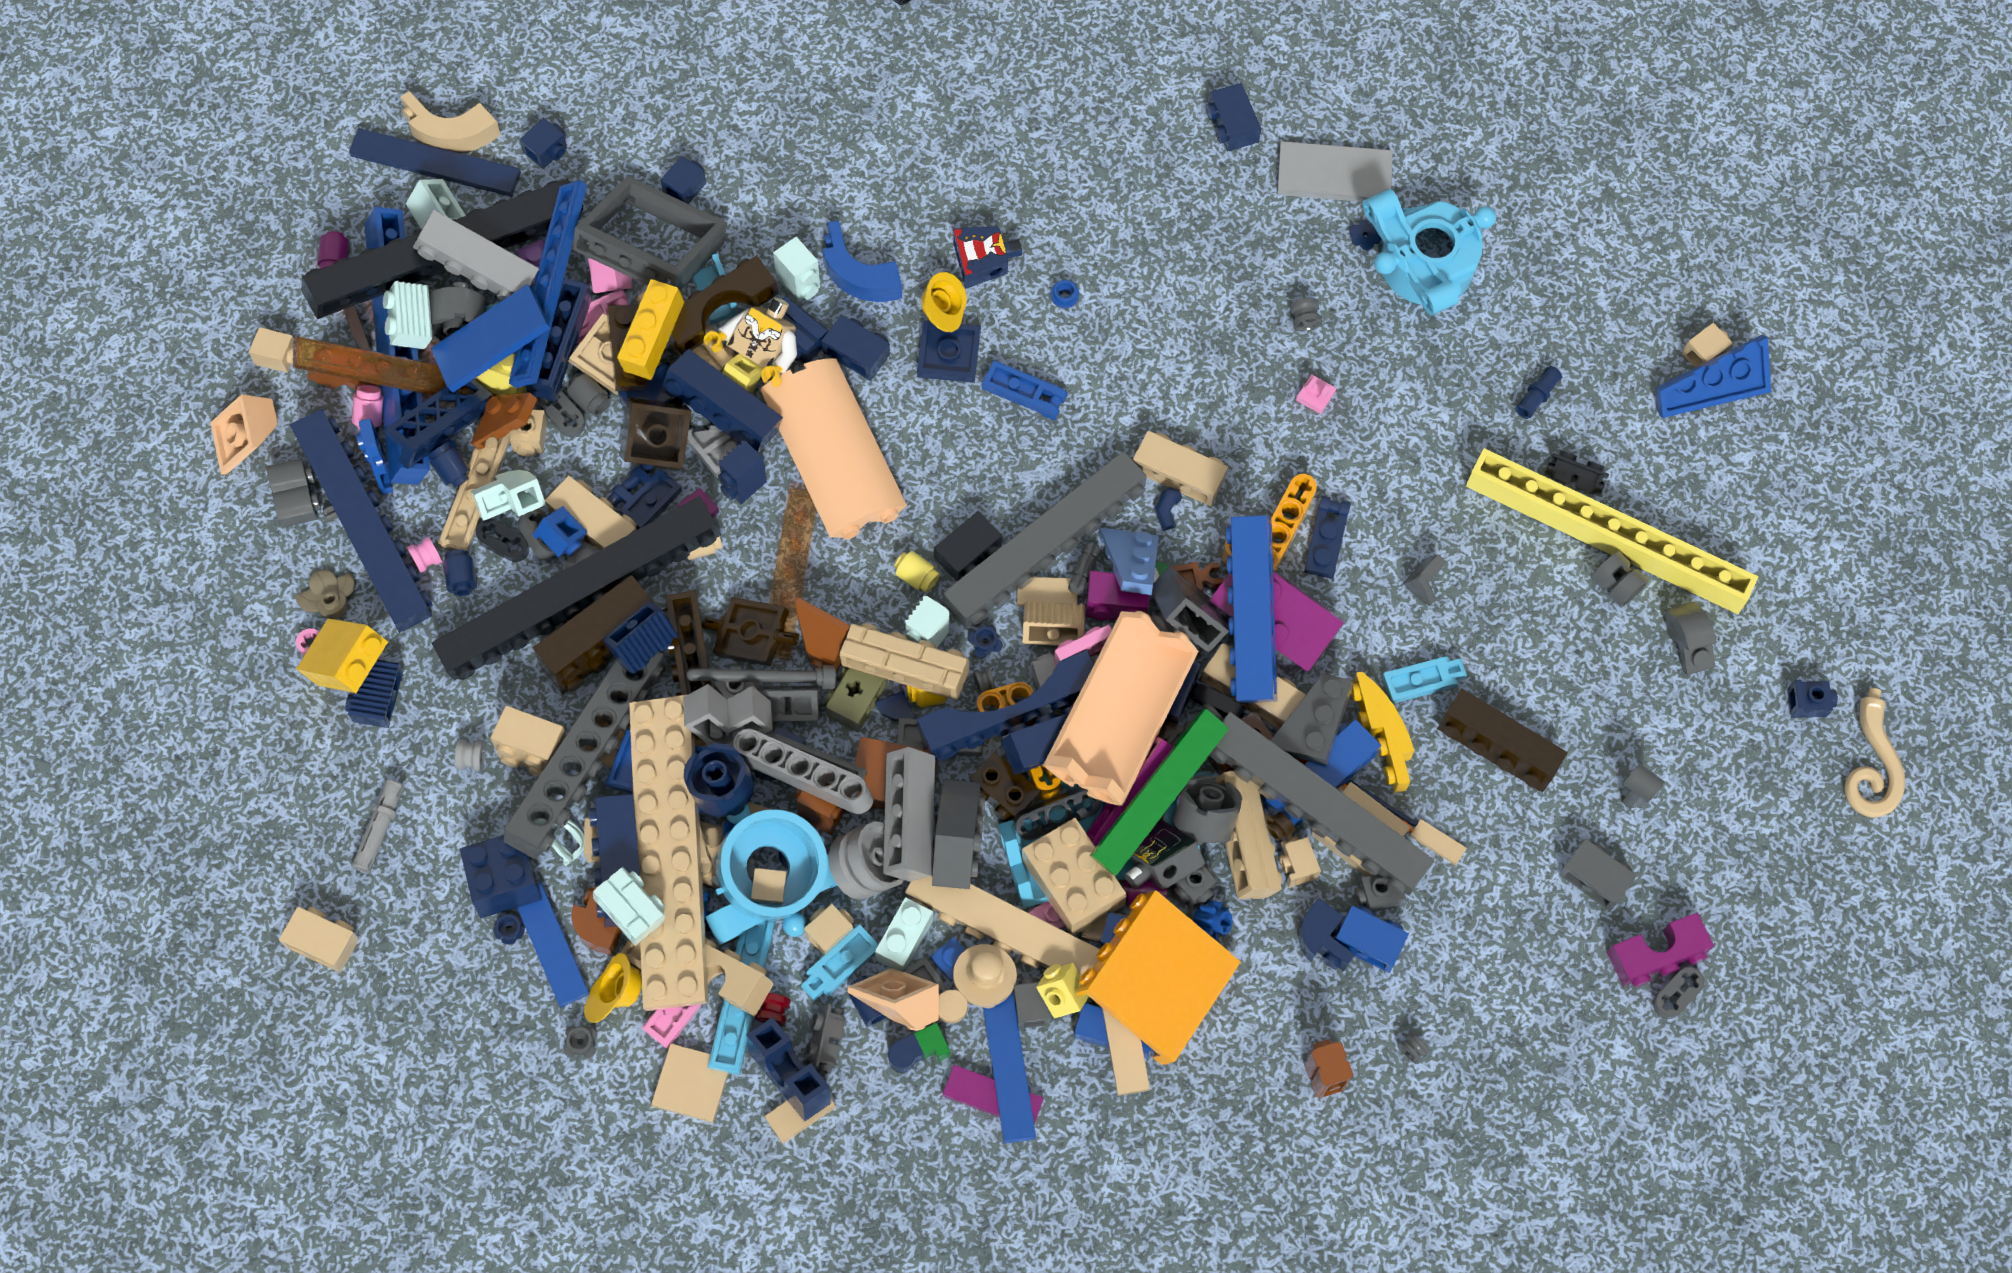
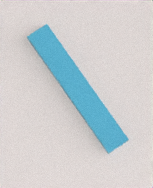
[708,920,776,1075]

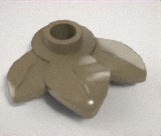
[296,569,355,619]

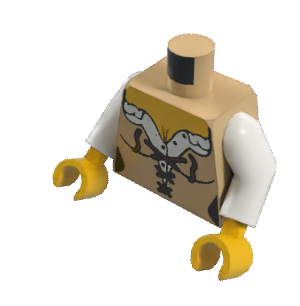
[704,297,797,387]

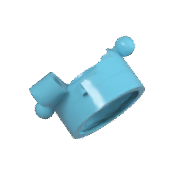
[1362,189,1496,316]
[705,804,837,945]

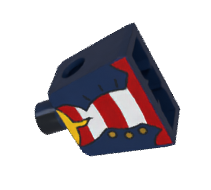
[953,226,1022,289]

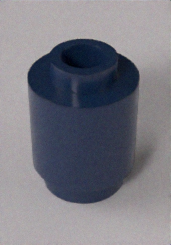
[428,442,471,488]
[443,549,477,597]

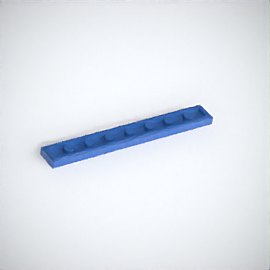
[509,180,587,388]

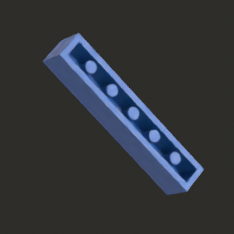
[1226,515,1278,703]

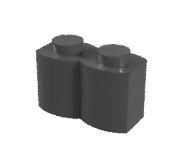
[266,458,321,528]

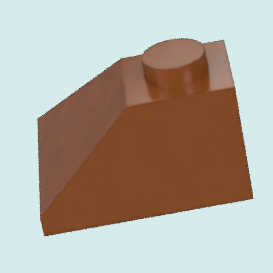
[795,597,850,673]

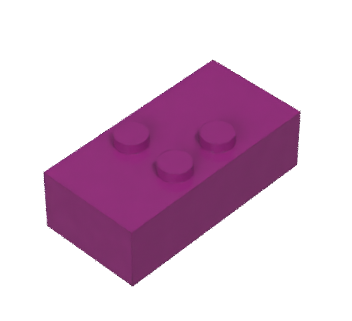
[1209,569,1346,672]

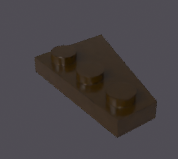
[606,304,647,391]

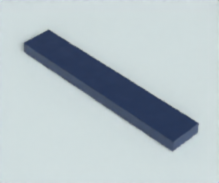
[349,128,521,197]

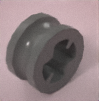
[973,667,995,695]
[1397,1032,1429,1064]

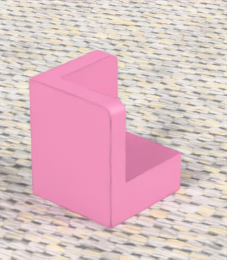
[588,258,633,293]

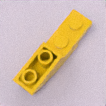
[1351,672,1414,793]

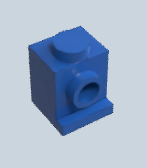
[532,506,587,557]

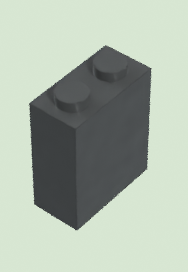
[1152,566,1229,653]

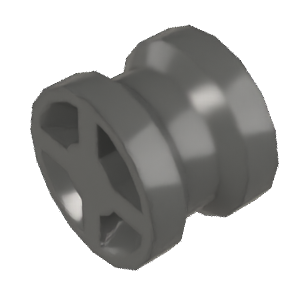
[1290,298,1322,331]

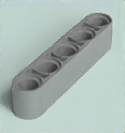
[733,729,873,814]

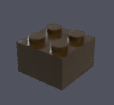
[619,397,692,469]

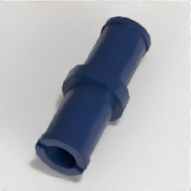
[1515,366,1563,419]

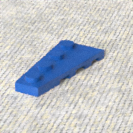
[1656,334,1772,418]

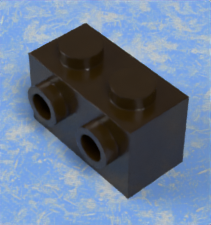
[970,752,1041,822]

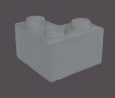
[683,684,773,747]

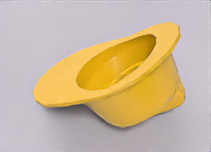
[920,272,967,332]
[584,953,642,1023]

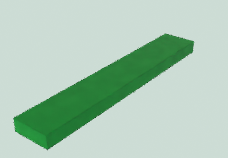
[1089,709,1229,876]

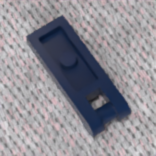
[1304,495,1351,579]

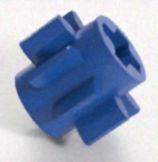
[1193,900,1233,941]

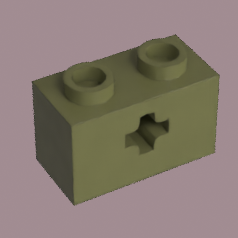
[824,666,888,733]

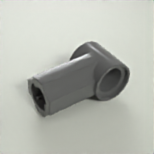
[1620,763,1665,809]

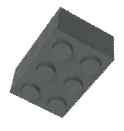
[932,779,986,889]

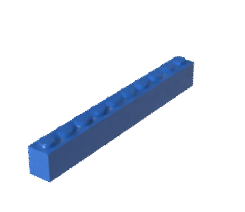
[364,207,430,485]

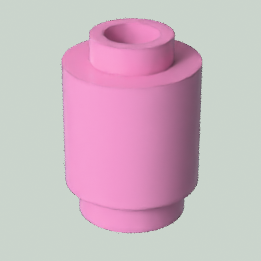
[351,385,384,430]

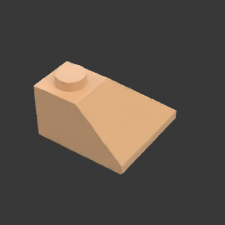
[210,394,278,474]
[848,968,939,1030]

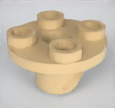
[953,944,1017,1009]

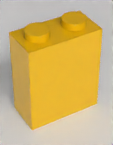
[296,619,388,693]

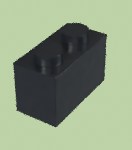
[934,511,1002,581]

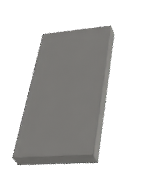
[1277,141,1393,202]

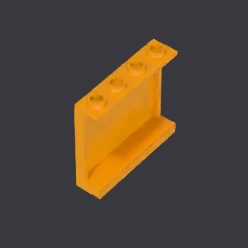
[1075,890,1241,1065]

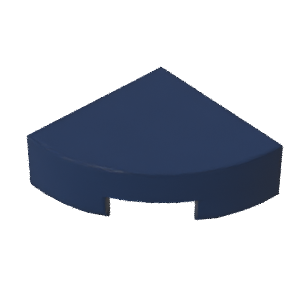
[875,691,915,721]

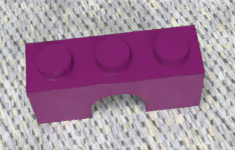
[1607,912,1714,988]

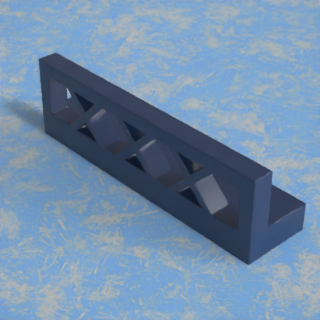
[385,379,492,469]

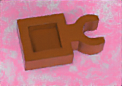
[1170,562,1223,591]

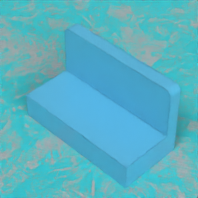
[693,253,738,324]

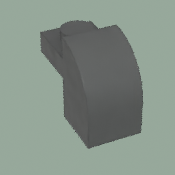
[1664,602,1717,675]

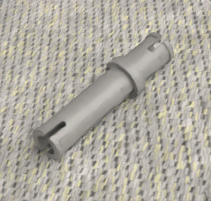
[351,780,405,874]

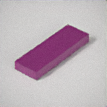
[942,1065,1044,1125]

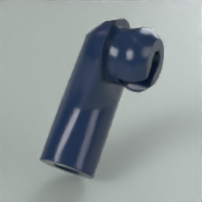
[1154,487,1182,531]

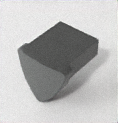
[1402,554,1446,606]

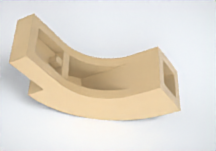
[400,91,501,153]

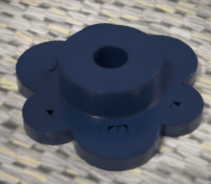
[1349,220,1381,251]

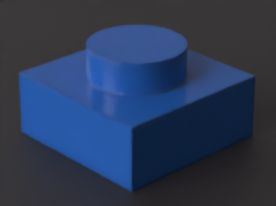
[930,937,965,982]

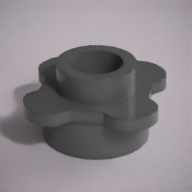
[564,1026,597,1058]

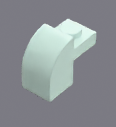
[471,470,546,520]

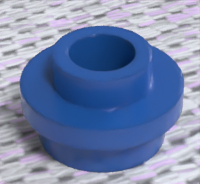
[1051,280,1079,308]

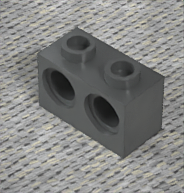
[757,685,822,721]

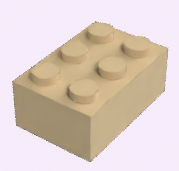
[1022,818,1126,936]

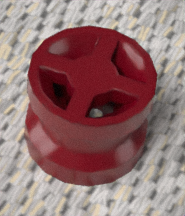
[755,993,791,1026]

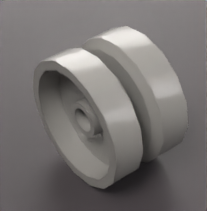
[828,821,904,900]

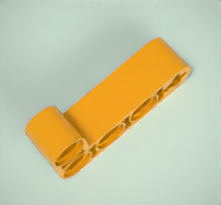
[1222,474,1317,571]
[977,682,1061,800]

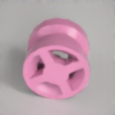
[407,536,442,573]

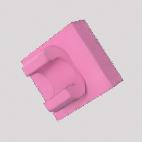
[1296,374,1337,414]

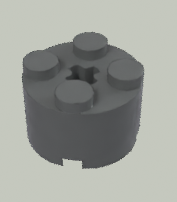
[429,282,486,342]
[1172,775,1242,845]

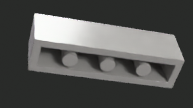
[413,210,539,301]
[883,747,935,882]

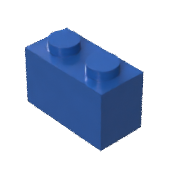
[1335,906,1409,973]

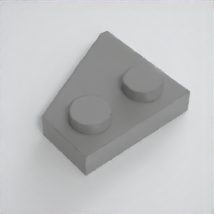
[687,425,740,478]

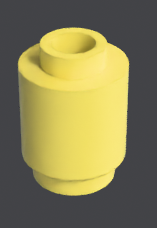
[894,551,940,593]

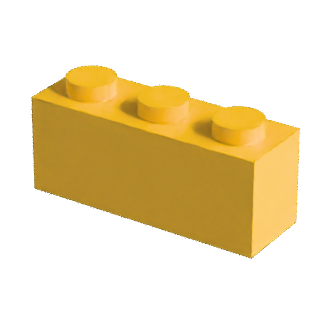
[617,279,684,380]

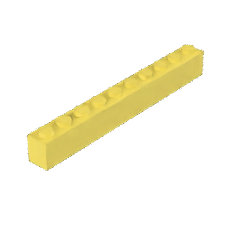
[1466,448,1759,614]

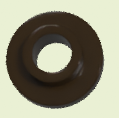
[1266,812,1295,842]

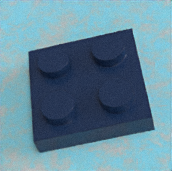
[917,320,981,383]

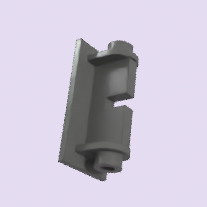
[804,1004,846,1074]

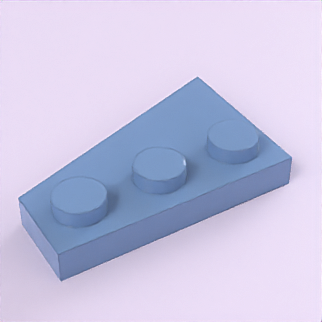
[1099,527,1159,595]

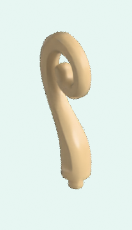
[1844,688,1905,818]

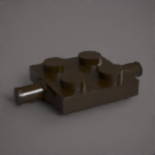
[702,597,799,666]

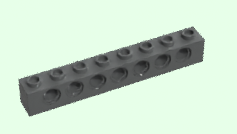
[504,652,665,860]

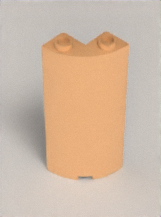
[760,358,907,539]
[1043,611,1199,806]

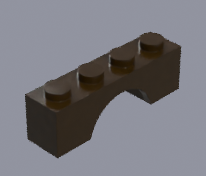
[669,255,780,355]

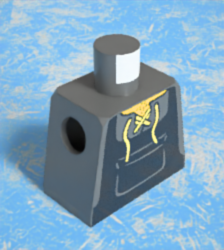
[1125,819,1205,889]

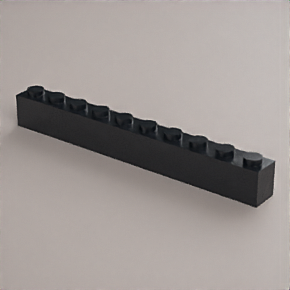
[301,178,584,319]
[431,496,721,681]

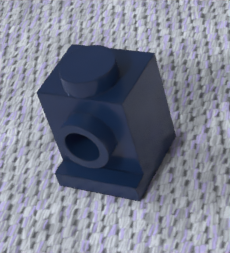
[1787,680,1838,718]

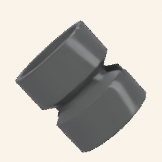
[1591,551,1649,608]

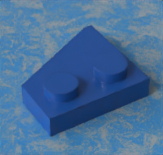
[356,418,393,495]

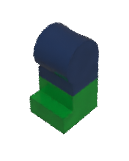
[888,1023,950,1073]

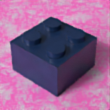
[459,835,541,918]

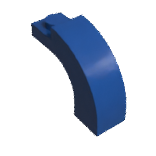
[822,220,902,302]

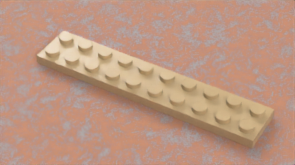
[629,695,709,1011]

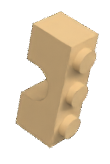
[705,937,774,1017]

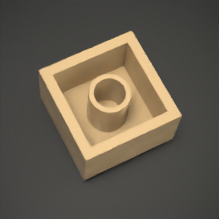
[490,706,566,777]

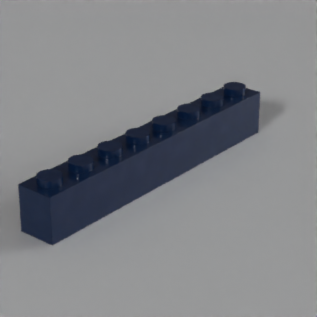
[289,409,433,633]

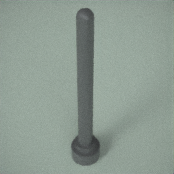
[687,665,836,690]

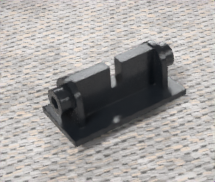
[1545,450,1609,494]

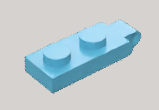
[1382,656,1467,704]
[801,924,879,1001]

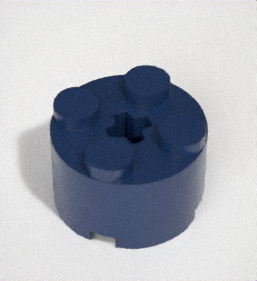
[684,743,755,817]

